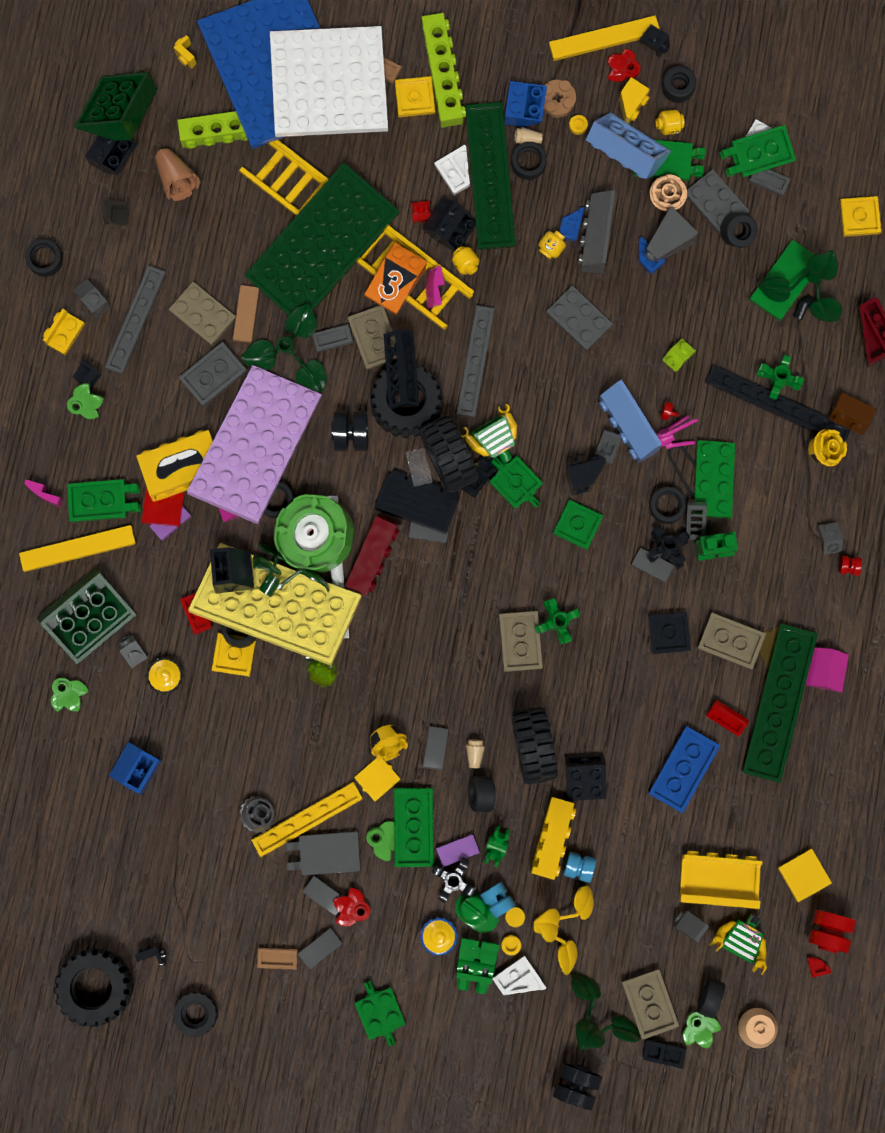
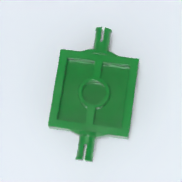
[489,456,543,510]
[354,981,406,1047]

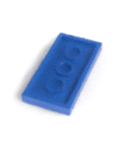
[648,726,720,813]

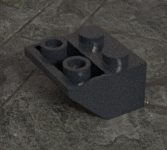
[85,136,137,176]
[422,198,476,251]
[566,456,606,496]
[210,547,254,594]

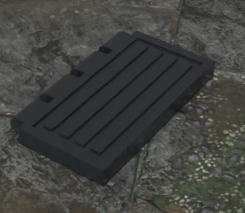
[374,469,460,534]

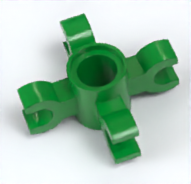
[757,354,804,400]
[534,598,581,644]
[484,826,510,867]

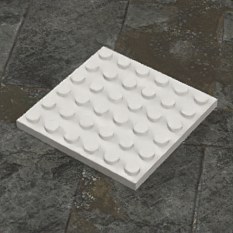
[270,26,388,137]

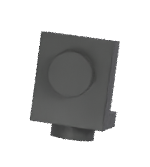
[595,430,621,464]
[818,522,843,554]
[117,634,148,668]

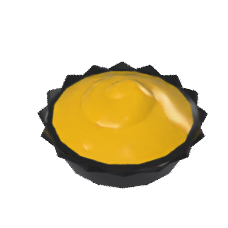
[145,657,184,695]

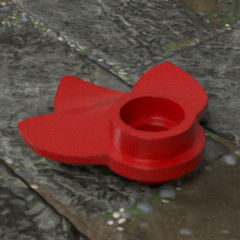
[607,49,641,82]
[333,888,370,926]

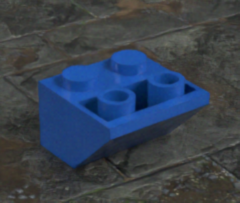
[504,81,547,127]
[109,742,162,795]

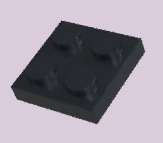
[648,612,691,654]

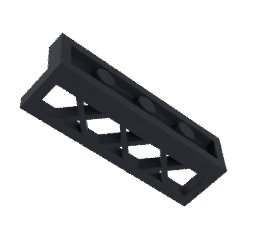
[383,329,419,409]

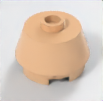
[650,175,687,211]
[738,1008,778,1048]

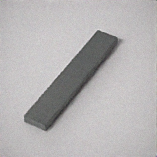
[105,265,166,375]
[456,305,495,418]

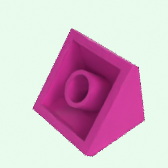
[805,648,849,693]

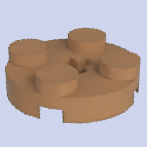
[543,80,576,118]

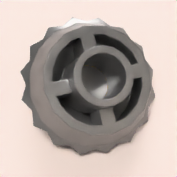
[239,796,276,833]

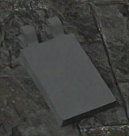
[286,832,360,875]

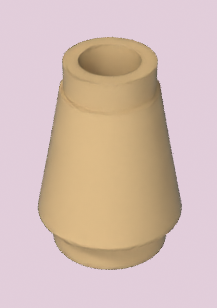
[514,127,542,145]
[466,739,485,768]

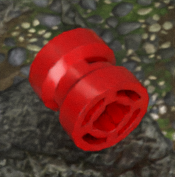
[839,555,862,576]

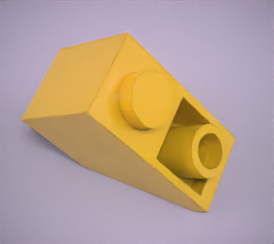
[619,77,650,124]

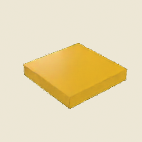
[395,76,435,117]
[839,196,882,237]
[212,633,256,677]
[778,849,832,902]

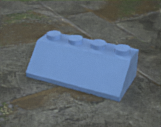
[586,113,671,179]
[599,379,662,463]

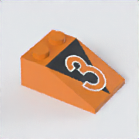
[364,243,427,315]

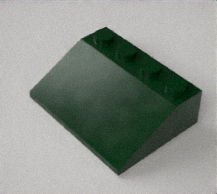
[74,72,158,141]
[37,568,136,664]

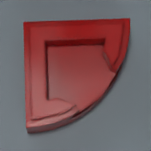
[807,957,831,978]

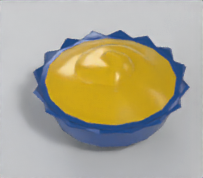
[420,917,458,956]

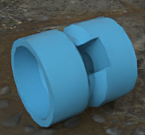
[563,851,596,883]
[480,882,516,919]

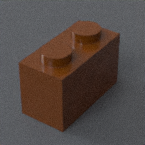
[829,392,876,435]

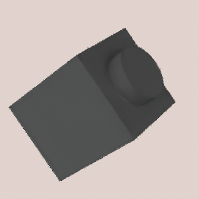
[72,279,111,319]
[674,910,709,942]

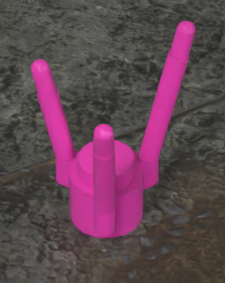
[656,415,698,449]

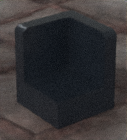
[73,359,102,390]

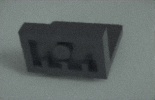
[565,754,606,801]

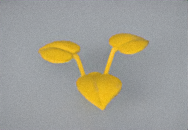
[534,885,594,976]

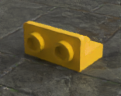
[43,309,85,356]

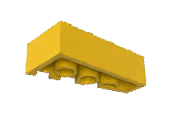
[530,797,577,880]

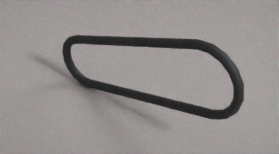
[668,446,695,501]

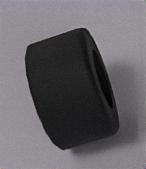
[662,66,697,103]
[720,213,758,248]
[468,776,495,812]

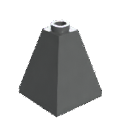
[645,207,698,263]

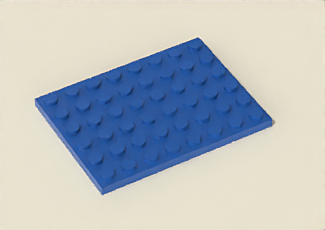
[197,0,320,149]

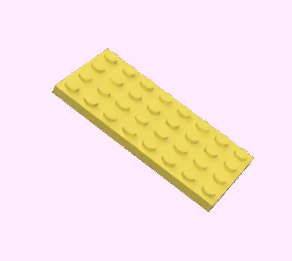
[188,543,362,666]

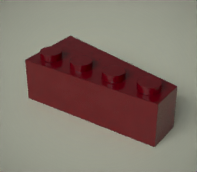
[345,514,402,596]

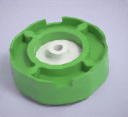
[274,494,354,573]

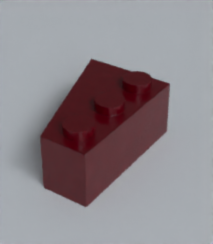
[859,297,885,367]

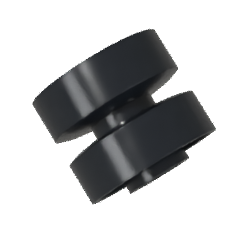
[331,411,368,451]
[552,1063,603,1111]

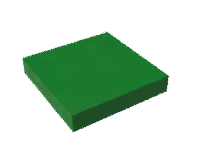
[553,500,604,550]

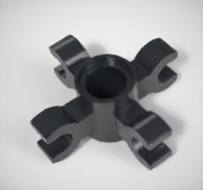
[647,526,690,569]
[432,857,476,903]

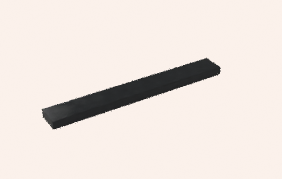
[705,365,851,442]

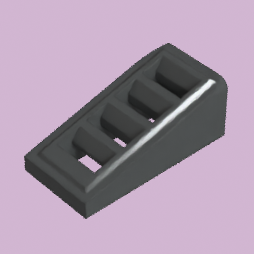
[686,501,707,540]

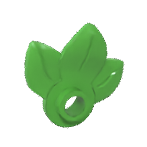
[67,383,104,419]
[51,677,88,712]
[366,821,394,861]
[683,1012,721,1048]

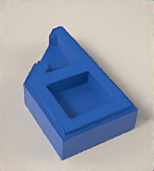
[559,207,584,242]
[638,236,665,275]

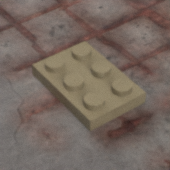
[169,282,236,346]
[347,305,397,371]
[499,611,543,672]
[698,613,766,670]
[622,969,679,1040]

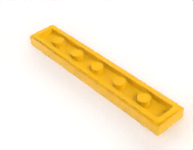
[549,15,659,61]
[19,525,136,572]
[251,782,363,857]

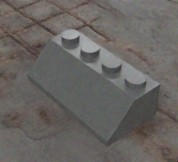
[578,190,615,274]

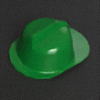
[455,892,499,933]

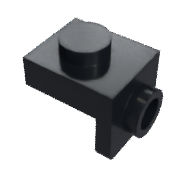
[640,25,670,58]
[135,945,167,966]

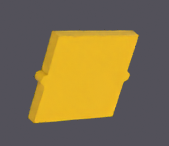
[354,758,401,802]

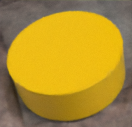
[569,115,588,135]
[505,907,525,927]
[501,935,521,955]

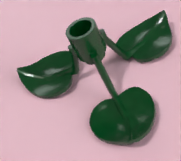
[758,250,842,322]
[241,304,327,392]
[253,542,330,597]
[571,974,641,1050]

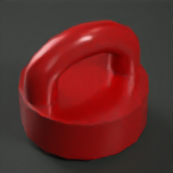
[660,401,679,421]

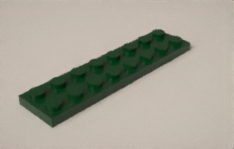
[465,102,515,250]
[742,624,818,783]

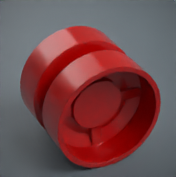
[808,910,857,954]

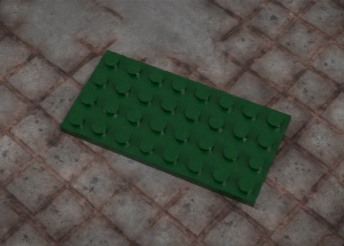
[244,163,400,315]

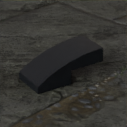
[462,456,496,498]
[643,1040,687,1069]

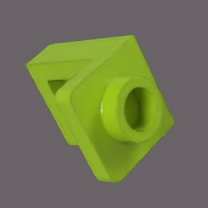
[663,339,696,372]

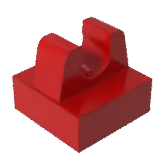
[411,201,431,223]

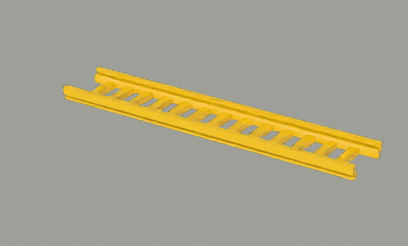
[239,140,474,330]

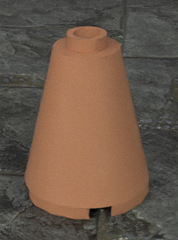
[155,148,200,201]

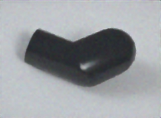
[794,296,817,320]

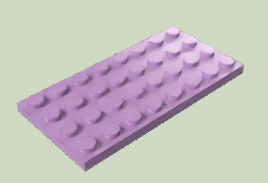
[187,365,322,524]

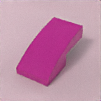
[426,266,445,308]
[25,479,63,508]

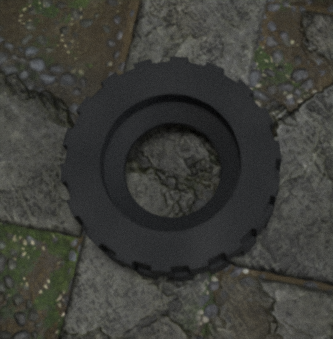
[173,992,218,1037]

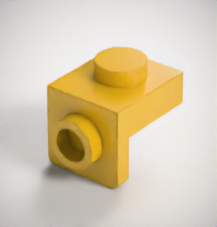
[174,35,197,69]

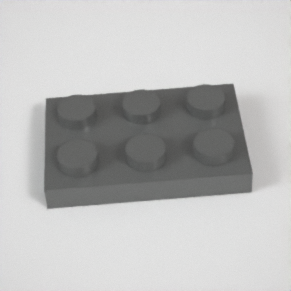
[687,169,749,235]
[546,286,613,352]
[179,342,247,407]

